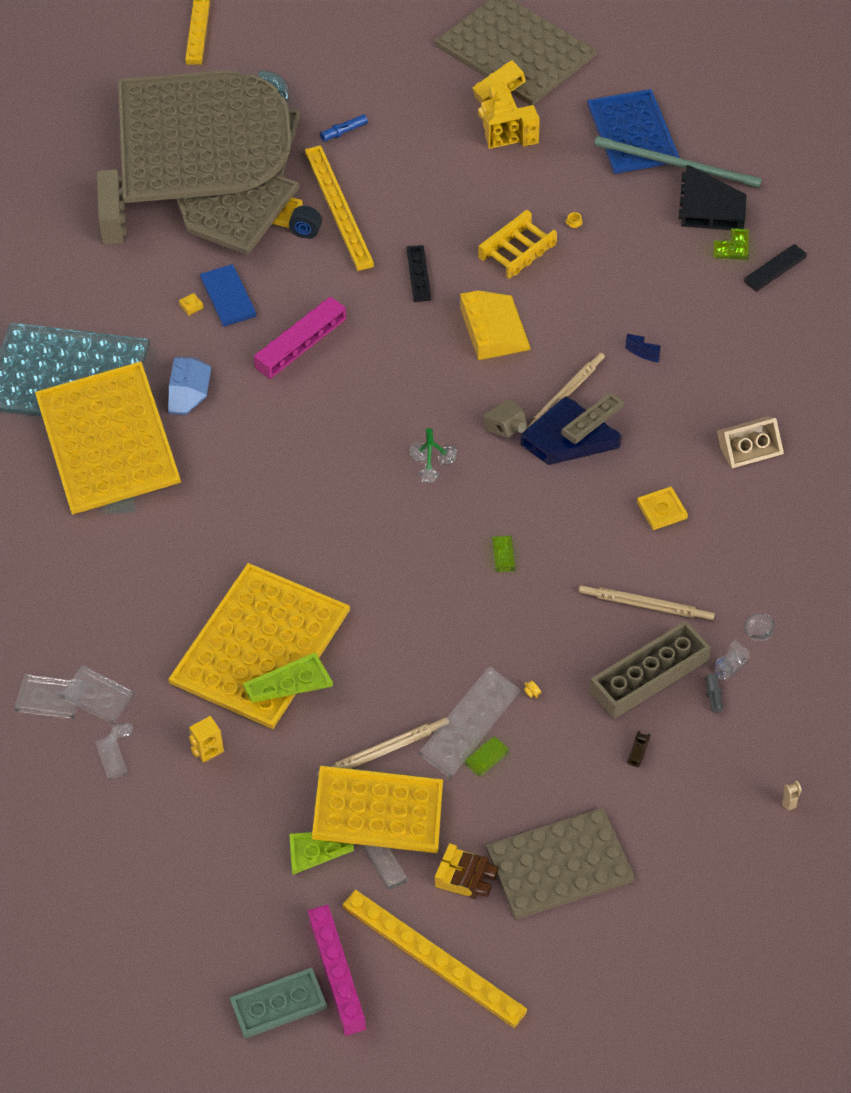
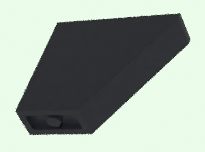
[678,165,747,231]

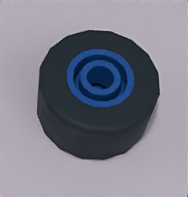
[289,205,322,239]

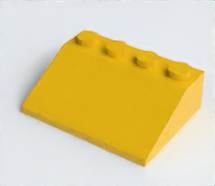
[460,290,531,360]

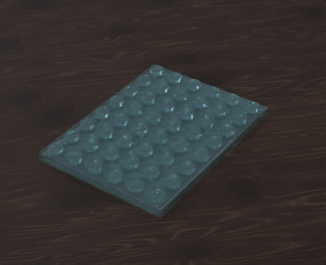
[0,323,150,417]

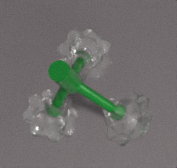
[409,428,457,483]

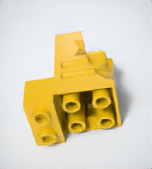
[478,82,540,149]

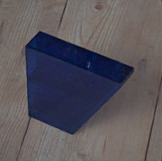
[521,396,622,465]

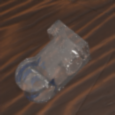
[714,640,750,680]

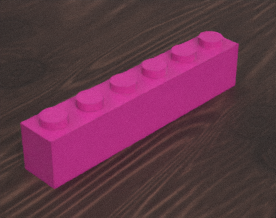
[254,296,346,379]
[308,905,366,1036]

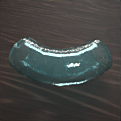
[258,70,289,101]

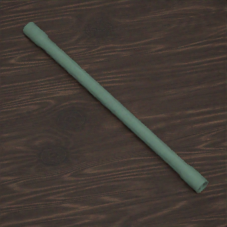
[594,136,762,188]

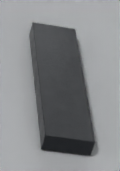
[744,244,807,292]
[406,245,431,302]

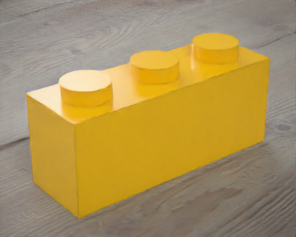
[472,60,526,104]

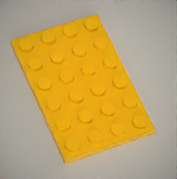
[312,766,443,853]

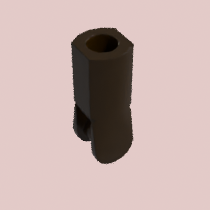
[627,730,651,768]

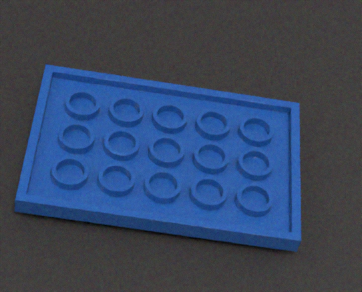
[587,89,680,174]

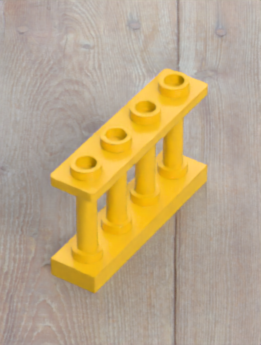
[478,210,557,279]

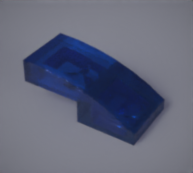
[625,334,661,363]

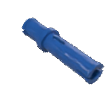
[320,114,368,142]

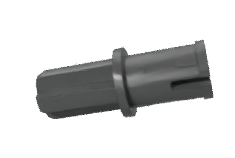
[705,674,723,713]

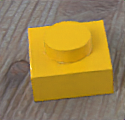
[179,293,204,316]

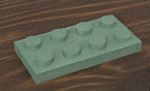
[229,968,327,1039]

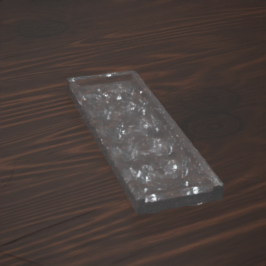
[418,666,521,779]

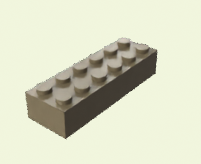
[590,621,711,719]

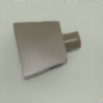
[482,399,527,438]

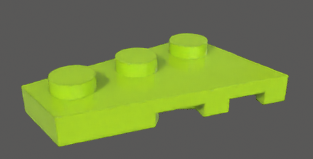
[289,832,354,875]

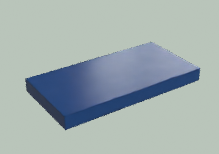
[200,264,257,327]

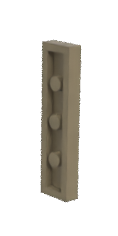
[561,392,624,444]

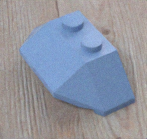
[168,356,211,415]

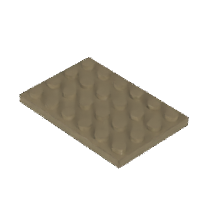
[486,808,635,920]

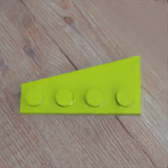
[243,652,333,703]

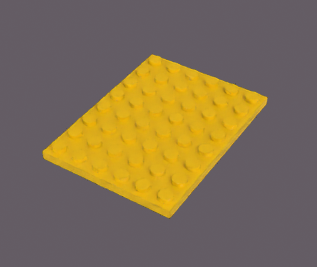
[35,361,181,515]
[168,563,350,729]

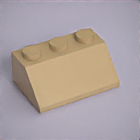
[717,416,784,468]

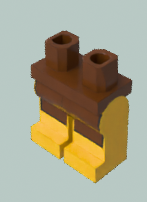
[435,843,498,900]

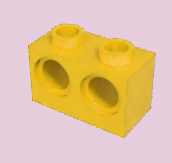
[188,716,224,763]

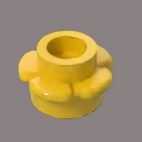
[566,212,583,228]
[523,680,542,699]

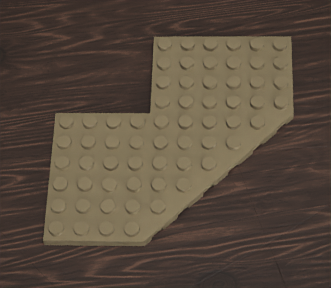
[176,175,299,255]

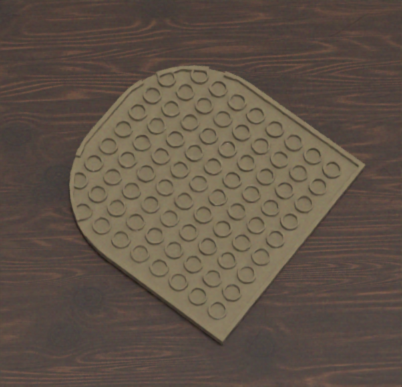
[118,70,291,203]

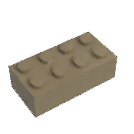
[97,169,127,245]

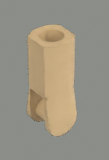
[782,780,802,811]

